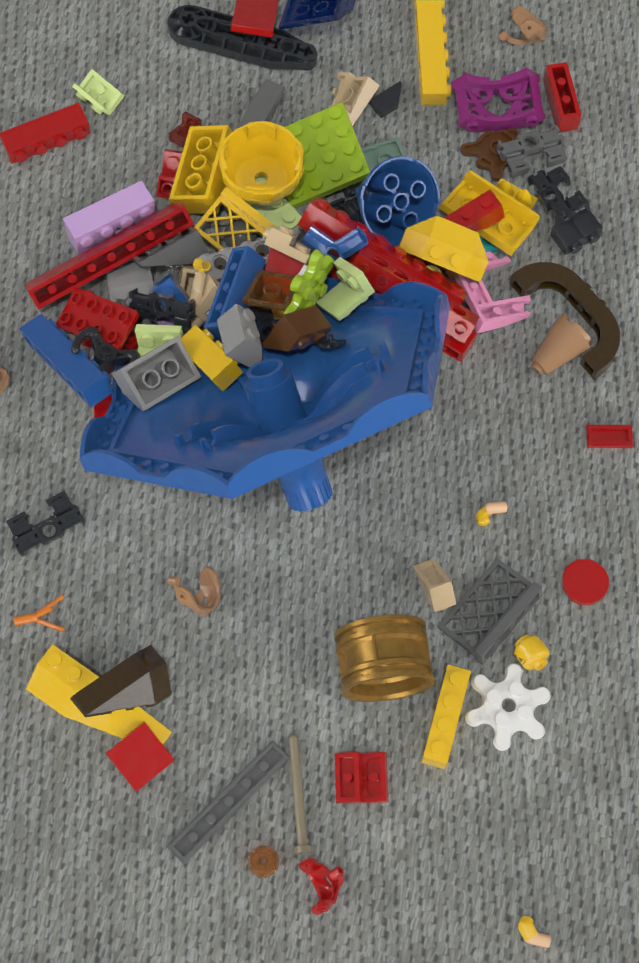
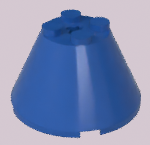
[355,156,440,246]

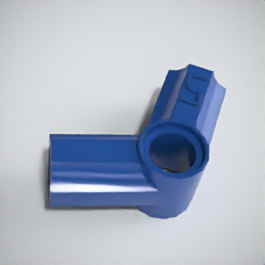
[301,225,368,266]

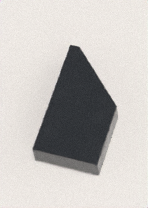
[369,81,402,118]

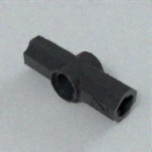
[249,298,276,341]

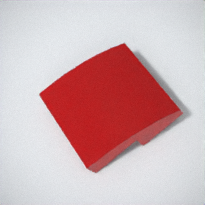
[335,752,389,804]

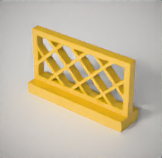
[194,187,277,280]

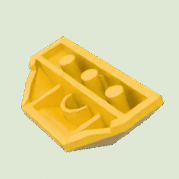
[399,216,489,282]

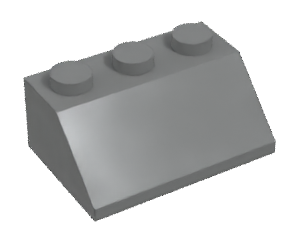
[112,336,201,411]

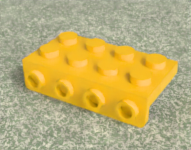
[439,170,540,256]

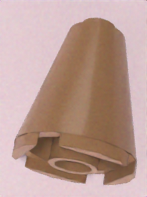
[531,313,593,375]

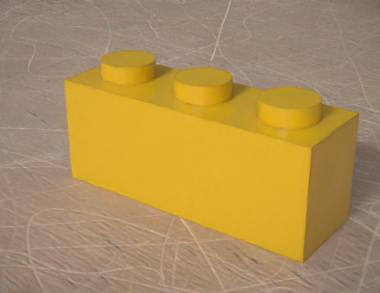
[180,325,243,391]

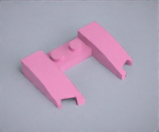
[444,252,531,333]

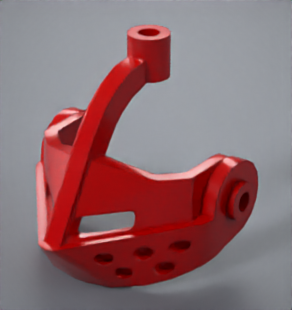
[299,858,345,915]

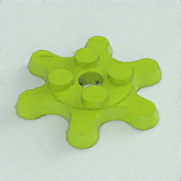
[283,249,334,315]

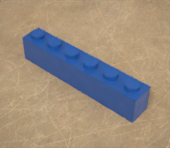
[19,314,113,408]

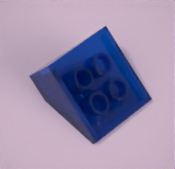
[279,0,356,30]

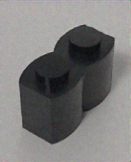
[550,208,603,255]

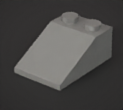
[106,259,154,310]

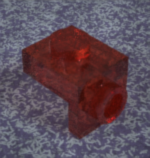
[169,111,202,148]

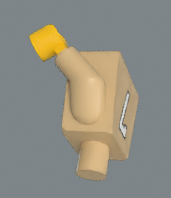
[188,258,220,327]

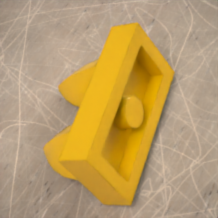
[496,178,538,210]

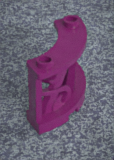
[451,67,546,132]

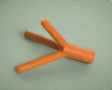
[14,595,65,632]

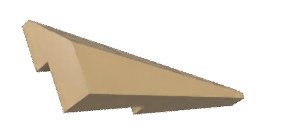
[328,72,380,126]

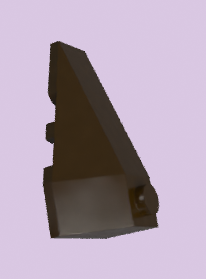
[70,645,172,718]

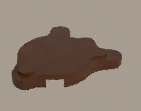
[460,128,520,182]

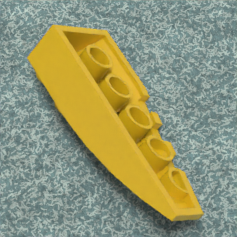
[26,644,172,744]

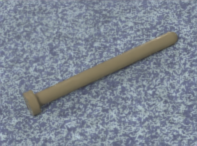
[288,735,312,855]

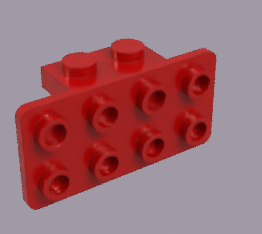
[56,288,139,350]

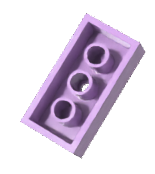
[63,181,156,255]

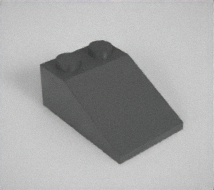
[132,226,209,267]

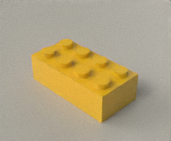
[169,125,233,214]

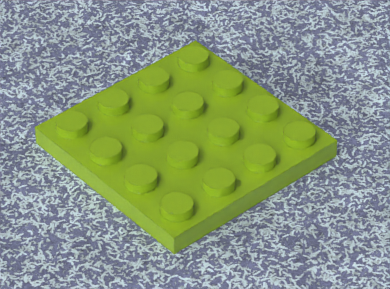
[285,102,370,209]

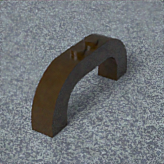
[509,262,620,380]

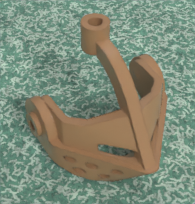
[498,6,548,45]
[167,566,221,618]

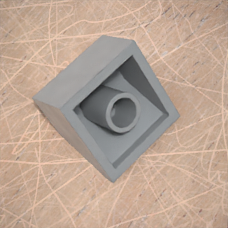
[217,304,262,367]

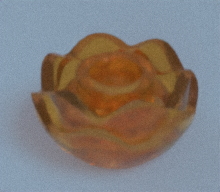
[248,846,279,878]

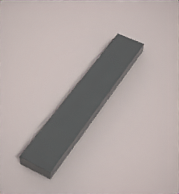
[167,740,290,865]

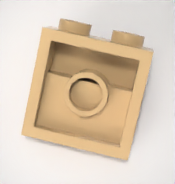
[263,225,312,264]

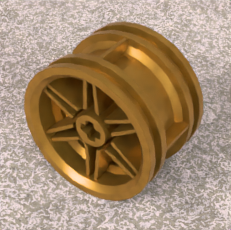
[334,614,435,702]

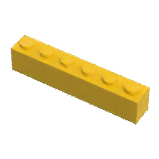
[414,0,451,105]

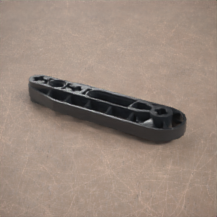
[167,5,318,71]

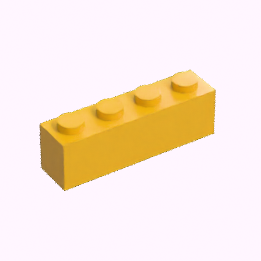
[421,665,471,770]

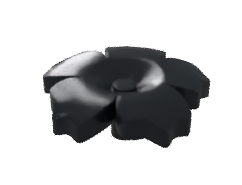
[317,334,346,349]

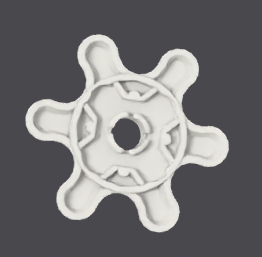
[465,663,551,751]

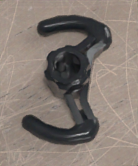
[71,326,141,375]

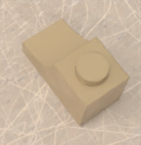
[413,558,456,612]

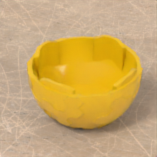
[219,121,304,205]

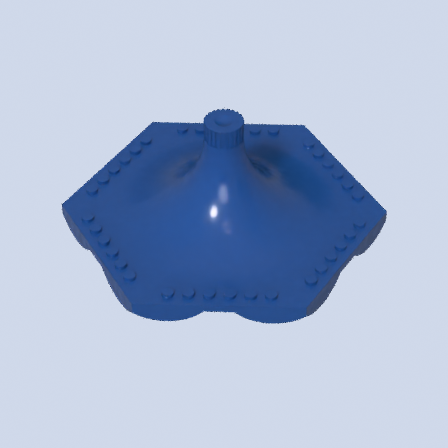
[80,277,450,512]

